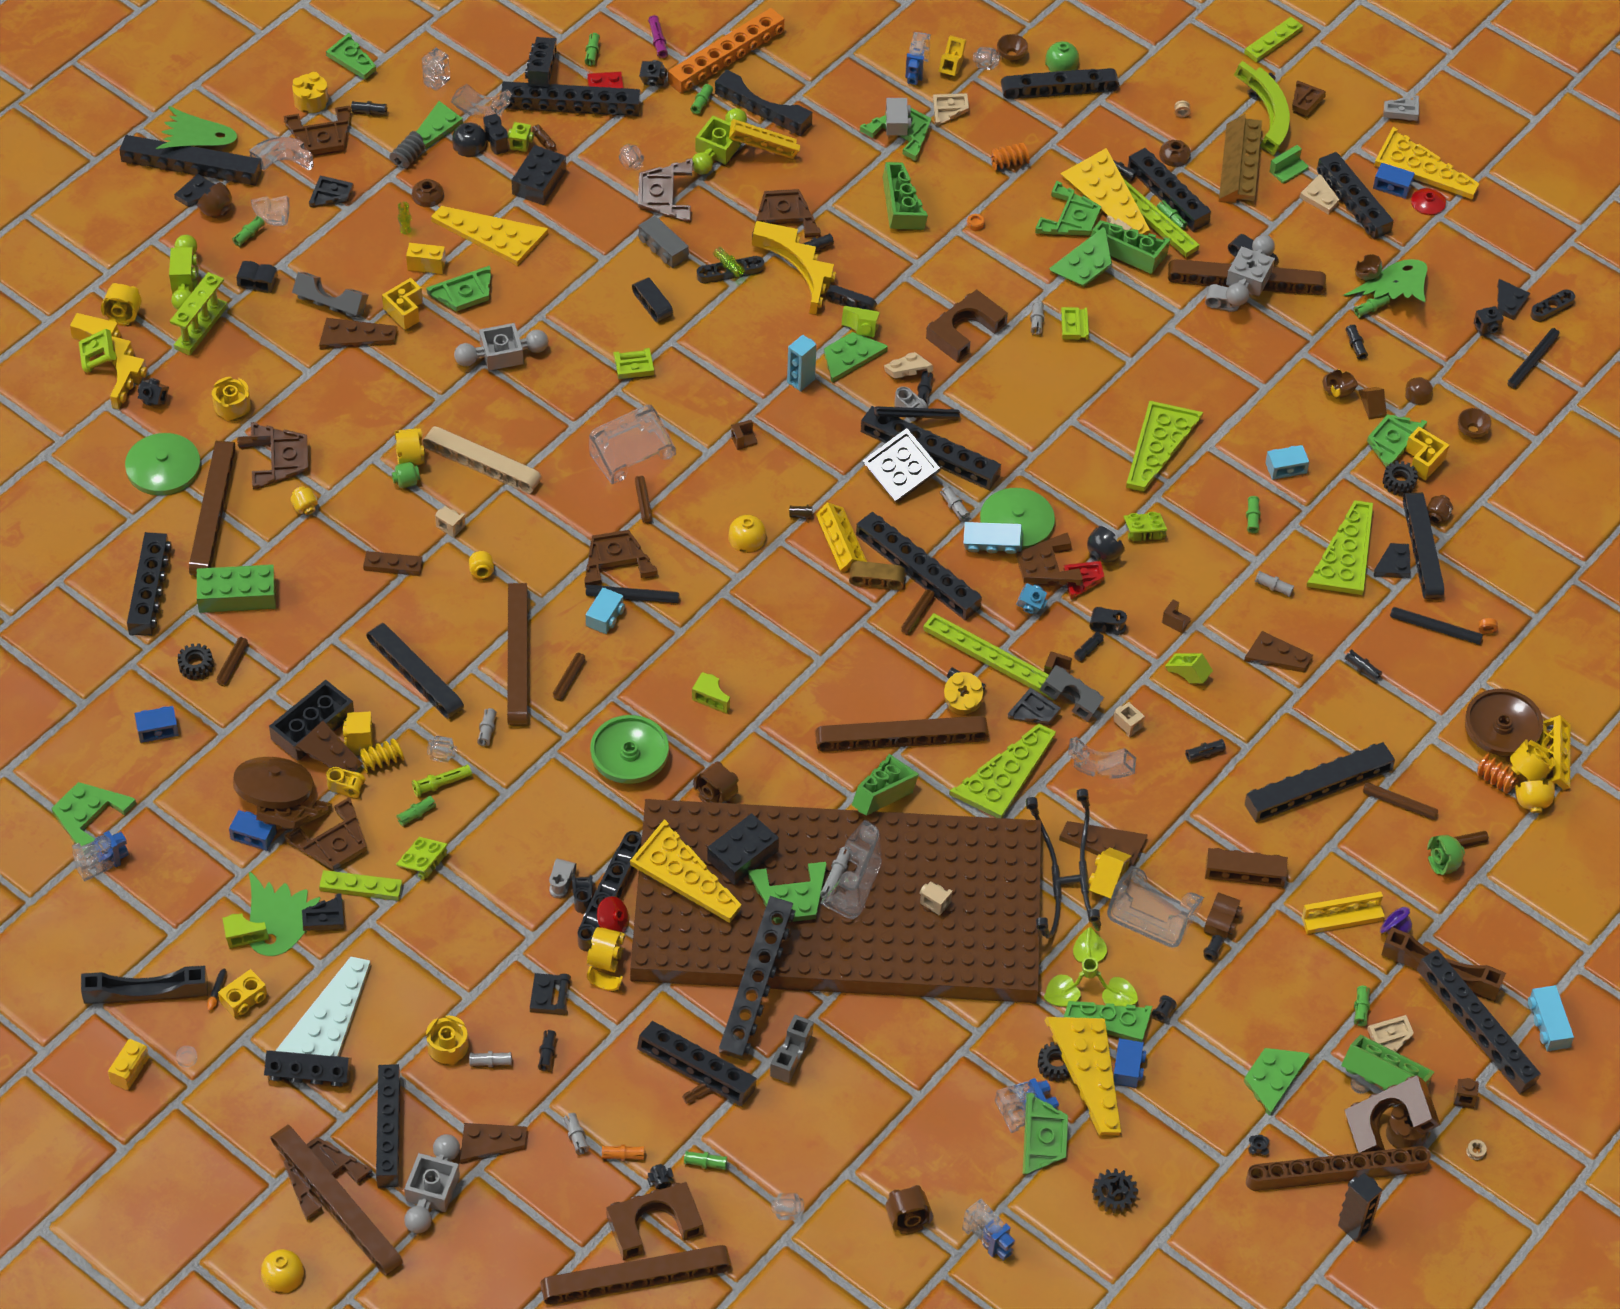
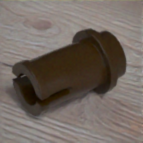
[789,504,813,519]

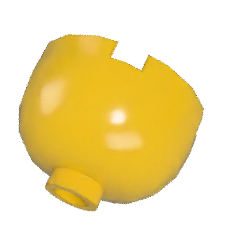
[729,515,766,552]
[1515,781,1555,813]
[261,1249,304,1293]

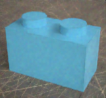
[1265,445,1309,480]
[585,588,625,634]

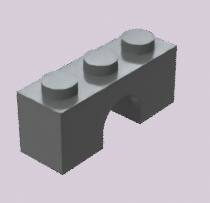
[1039,665,1104,722]
[770,1015,814,1083]

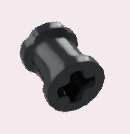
[1152,995,1177,1023]

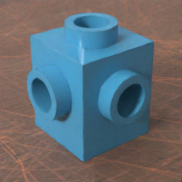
[1016,583,1048,614]

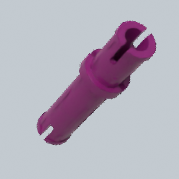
[648,15,668,58]

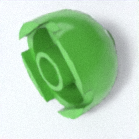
[1045,41,1079,72]
[1427,835,1465,875]

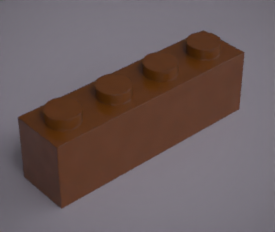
[1205,848,1288,888]

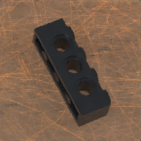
[525,37,557,87]

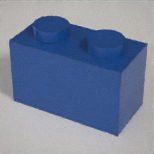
[1373,163,1415,199]
[134,706,179,743]
[229,810,277,851]
[1113,1038,1146,1088]

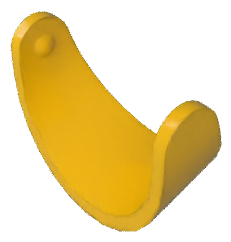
[587,965,623,991]

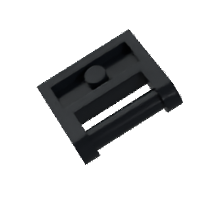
[530,973,571,1015]

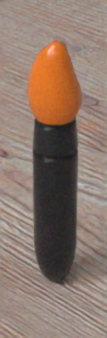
[207,968,227,1011]

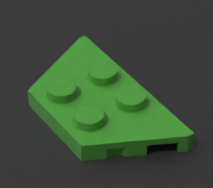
[1049,227,1112,287]
[426,266,491,311]
[824,332,888,383]
[1367,414,1427,467]
[1244,1048,1310,1115]
[1022,1093,1068,1174]

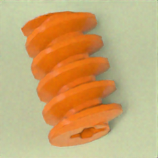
[991,142,1030,171]
[1477,753,1521,794]

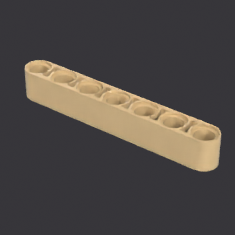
[422,426,542,493]

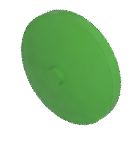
[125,433,201,496]
[980,488,1055,551]
[590,715,669,784]

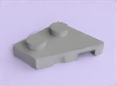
[1383,96,1419,121]

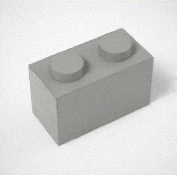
[886,98,911,135]

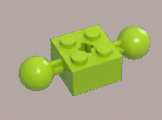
[693,108,747,175]
[169,235,199,310]

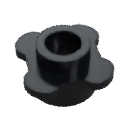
[1248,1135,1269,1156]

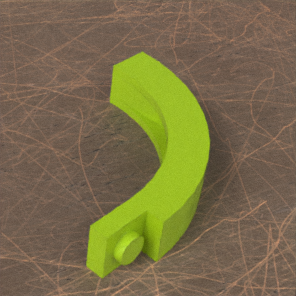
[1234,61,1290,156]

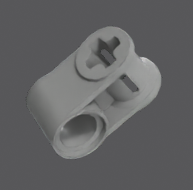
[1205,284,1239,312]
[894,386,928,421]
[549,859,577,898]

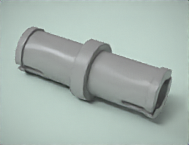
[1030,301,1045,335]
[940,486,970,521]
[1255,571,1294,597]
[477,708,497,746]
[469,1051,512,1068]
[564,1113,589,1155]

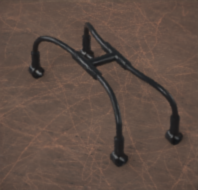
[1026,789,1101,939]

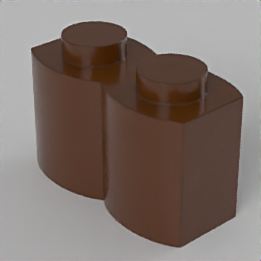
[1204,892,1242,939]

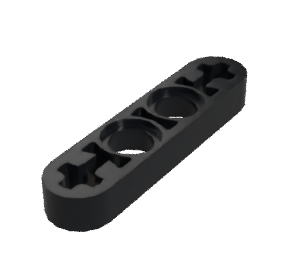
[697,256,764,283]

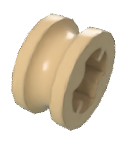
[1174,100,1190,117]
[1466,1140,1487,1160]

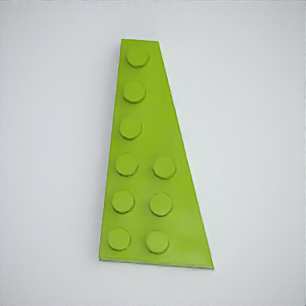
[1126,401,1203,492]
[1306,500,1373,595]
[949,724,1056,818]

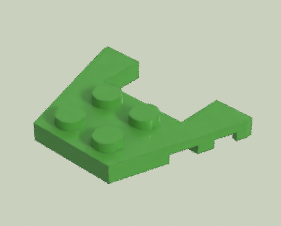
[860,108,931,161]
[1035,181,1101,235]
[51,782,136,855]
[748,862,826,923]

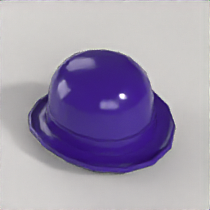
[1380,907,1412,934]

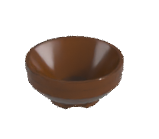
[997,34,1028,61]
[1159,140,1191,167]
[412,179,444,207]
[1458,408,1491,438]

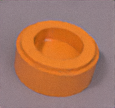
[967,214,985,231]
[1478,618,1498,634]

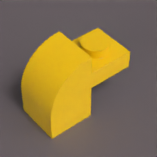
[938,35,967,76]

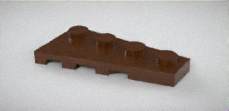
[319,318,398,349]
[1059,821,1148,869]

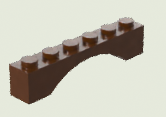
[1381,927,1506,1001]

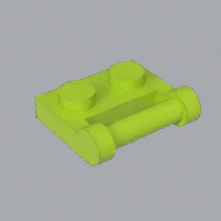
[79,329,116,373]
[613,348,654,379]

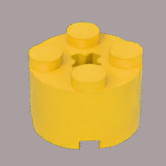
[292,72,329,113]
[101,283,142,326]
[212,377,251,421]
[394,428,425,466]
[944,672,983,715]
[1510,739,1556,781]
[587,927,625,973]
[426,1015,469,1065]

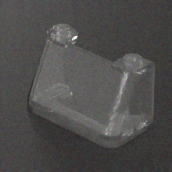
[589,405,676,484]
[821,820,882,919]
[1107,865,1204,948]

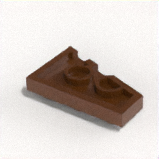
[1244,631,1313,672]
[294,721,363,772]
[460,1123,527,1164]

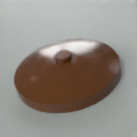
[1465,689,1543,756]
[233,757,313,809]

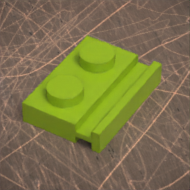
[1061,307,1089,340]

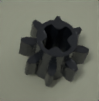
[647,1164,674,1190]

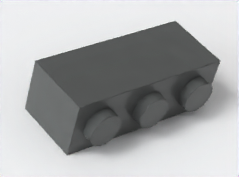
[638,216,689,268]

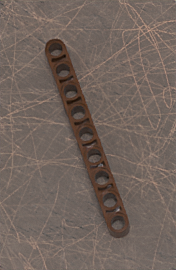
[1168,259,1326,295]
[189,440,236,575]
[507,583,528,725]
[815,716,989,752]
[270,1124,403,1276]
[1246,1146,1431,1191]
[540,1245,732,1305]

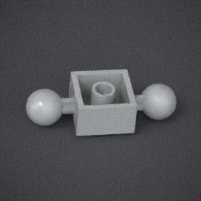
[1226,235,1275,306]
[454,323,548,371]
[404,1134,460,1233]

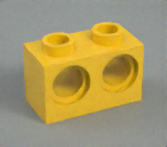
[218,969,267,1018]

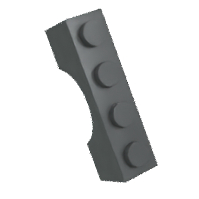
[292,272,369,317]

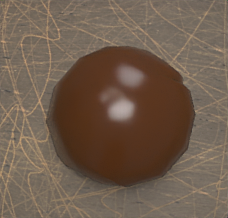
[1355,254,1382,281]
[1405,377,1433,405]

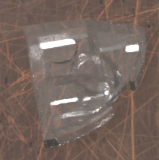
[251,195,289,226]

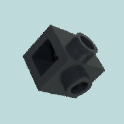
[639,60,668,86]
[1473,306,1504,335]
[138,378,169,406]

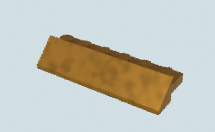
[1219,114,1262,204]

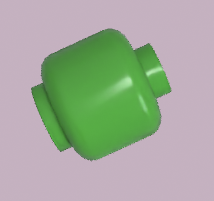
[392,462,420,488]

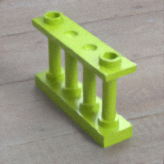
[170,272,228,355]

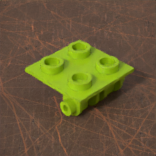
[1123,512,1167,541]
[396,837,448,880]

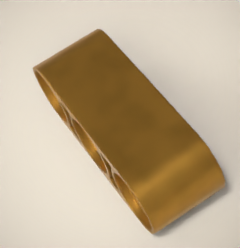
[849,561,905,590]

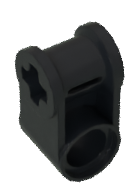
[1089,607,1127,635]
[572,875,593,913]

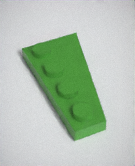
[1064,1001,1153,1042]

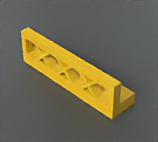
[729,119,800,159]
[816,502,867,572]
[1540,715,1571,790]
[1301,892,1385,934]

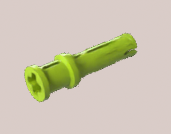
[412,764,472,797]

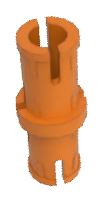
[602,1144,644,1161]

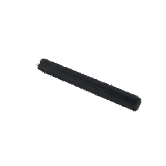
[1507,328,1560,388]
[874,406,960,419]
[585,585,680,603]
[1390,607,1483,644]

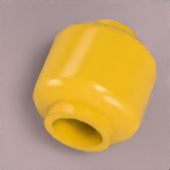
[290,486,318,515]
[468,551,494,579]

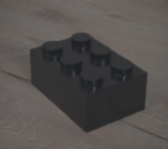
[511,145,567,205]
[707,813,779,885]

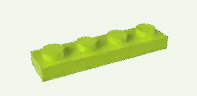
[1244,17,1303,63]
[319,870,403,901]

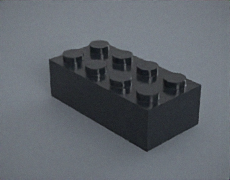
[269,680,354,761]

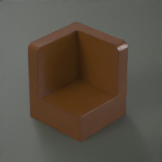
[731,420,757,450]
[1162,599,1191,633]
[1044,651,1072,675]

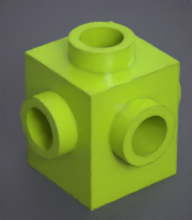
[508,122,534,152]

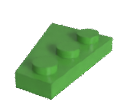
[326,33,376,80]
[416,101,463,150]

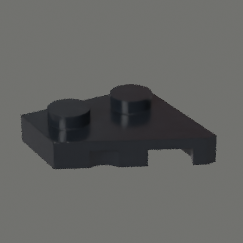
[174,174,215,207]
[309,175,354,207]
[1373,543,1411,578]
[1008,688,1061,725]
[302,893,344,931]

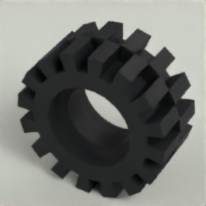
[1383,461,1418,496]
[177,643,214,680]
[1038,1042,1071,1082]

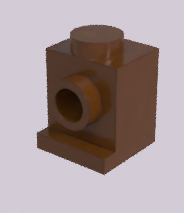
[1453,1078,1479,1108]

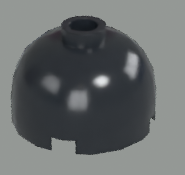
[452,122,487,157]
[1087,526,1125,563]

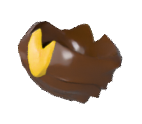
[1322,369,1358,398]

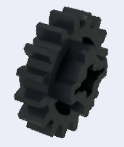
[1092,1168,1138,1214]

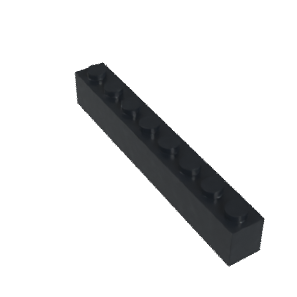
[119,135,262,186]
[1244,742,1395,822]

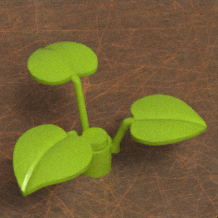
[1044,927,1138,1007]

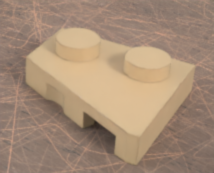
[933,93,969,126]
[1300,174,1339,214]
[884,352,933,378]
[1367,1015,1414,1052]

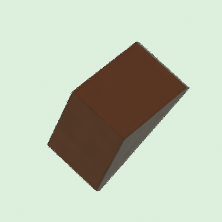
[1358,387,1387,419]

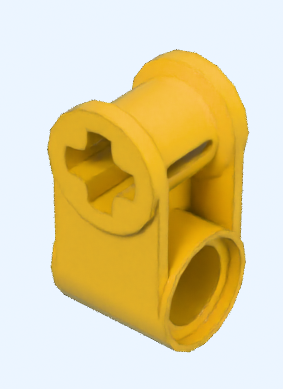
[326,767,366,798]

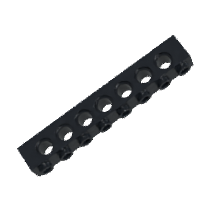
[501,81,640,116]
[860,406,1001,491]
[856,512,982,621]
[719,896,796,1060]
[1417,949,1541,1094]

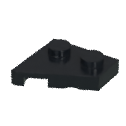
[1497,279,1530,320]

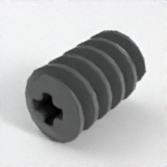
[389,131,426,168]

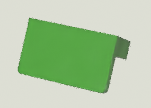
[1269,145,1309,184]

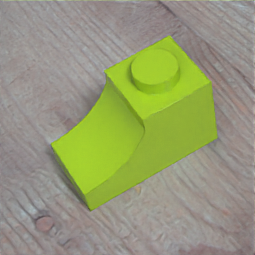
[841,306,880,337]
[1165,653,1213,684]
[692,672,730,714]
[222,913,269,948]

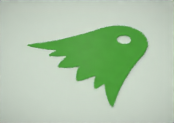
[156,106,237,149]
[1343,259,1427,302]
[249,872,343,956]

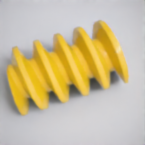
[360,738,405,773]

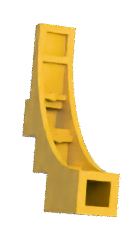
[752,221,836,314]
[70,313,148,410]

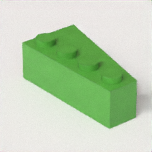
[882,162,928,230]
[1091,220,1171,274]
[852,754,919,815]

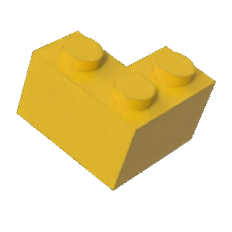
[382,278,423,330]
[1405,427,1449,481]
[343,711,373,756]
[1088,847,1132,899]

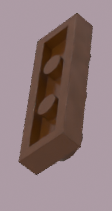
[363,551,423,576]

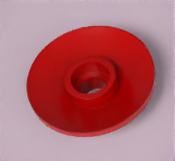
[1411,188,1446,215]
[597,896,629,933]

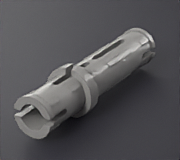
[820,847,852,900]

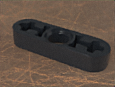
[826,285,877,311]
[1530,289,1575,322]

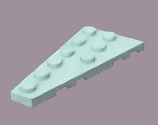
[275,957,371,1056]

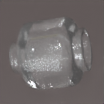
[973,47,1000,70]
[619,144,644,170]
[427,736,457,762]
[772,1193,804,1220]

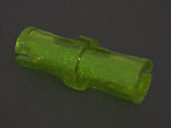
[397,202,412,234]
[713,247,745,277]

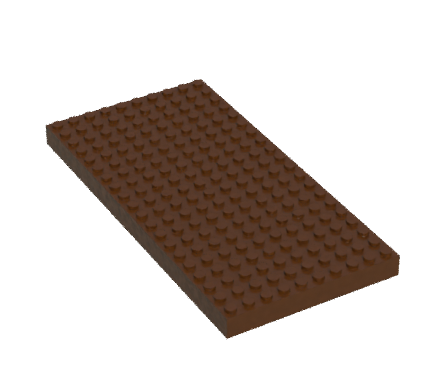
[630,799,1041,1003]

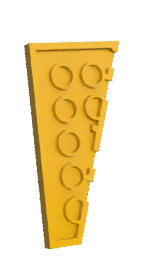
[1374,127,1479,199]
[1060,148,1152,235]
[431,206,548,266]
[630,819,741,923]
[1044,1017,1121,1136]

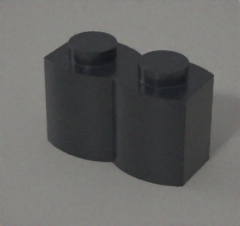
[483,114,509,155]
[236,261,278,293]

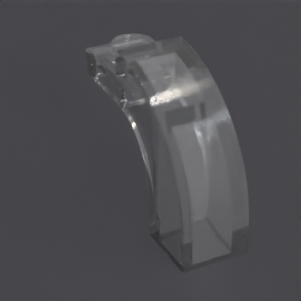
[451,84,512,119]
[249,137,314,170]
[1068,737,1136,779]

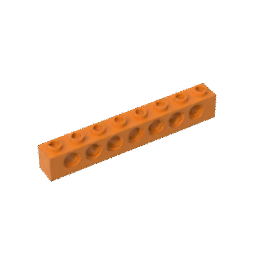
[668,8,785,94]

